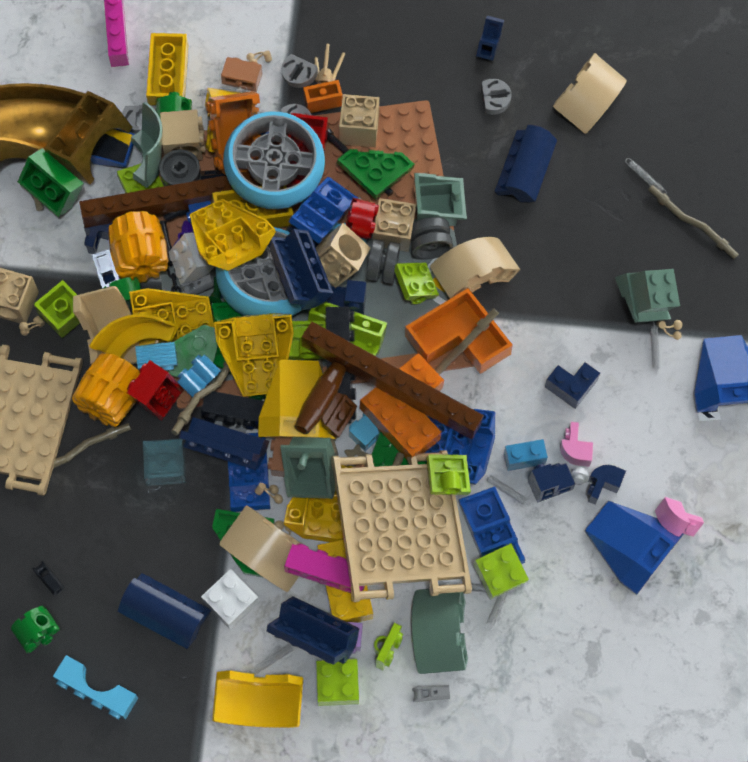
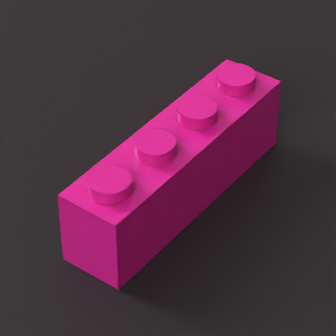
[104,0,129,67]
[284,544,365,593]

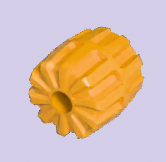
[108,211,169,283]
[72,353,140,427]

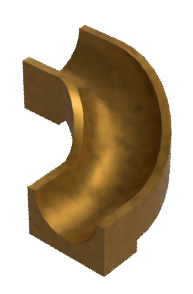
[0,83,133,184]

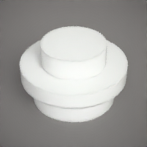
[570,467,589,484]

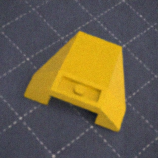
[190,199,276,271]
[129,288,214,346]
[214,313,294,397]
[258,359,336,439]
[284,465,354,542]

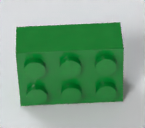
[17,148,84,217]

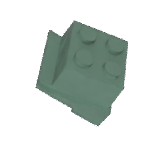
[414,173,467,226]
[615,269,680,323]
[280,437,336,499]

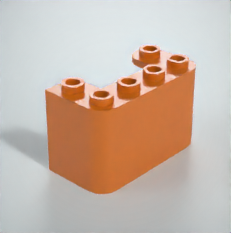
[206,91,260,175]

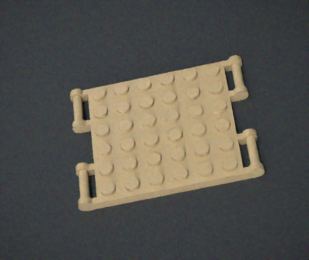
[0,345,83,496]
[331,450,472,602]

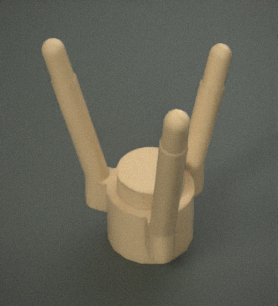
[314,44,345,84]

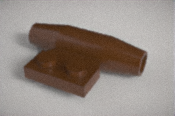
[294,362,358,438]

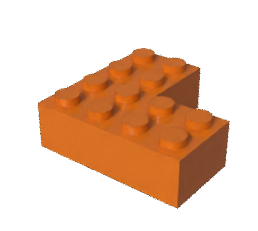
[405,288,513,374]
[359,353,444,459]

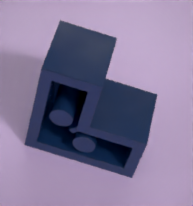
[327,280,366,315]
[545,362,600,409]
[528,463,575,503]

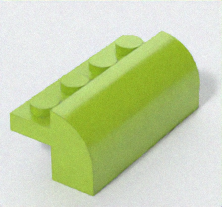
[308,302,387,356]

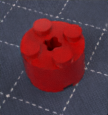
[346,198,379,239]

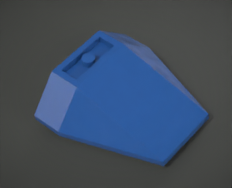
[694,335,748,413]
[425,409,496,485]
[585,501,684,595]

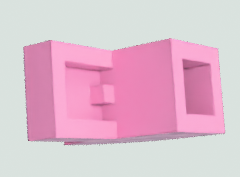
[560,422,593,467]
[655,497,704,537]

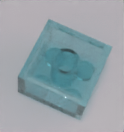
[143,439,186,486]

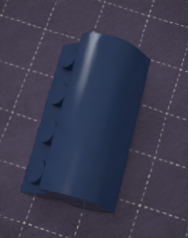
[495,125,557,202]
[268,229,333,310]
[179,417,270,470]
[117,573,211,649]
[266,596,360,665]

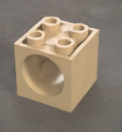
[339,94,380,147]
[160,110,206,160]
[373,198,416,252]
[316,223,371,288]
[0,268,39,323]

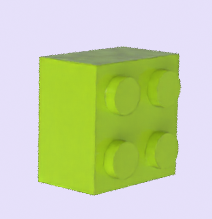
[34,280,80,338]
[473,544,529,600]
[316,659,359,706]

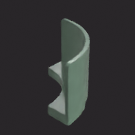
[131,102,163,188]
[412,589,468,674]

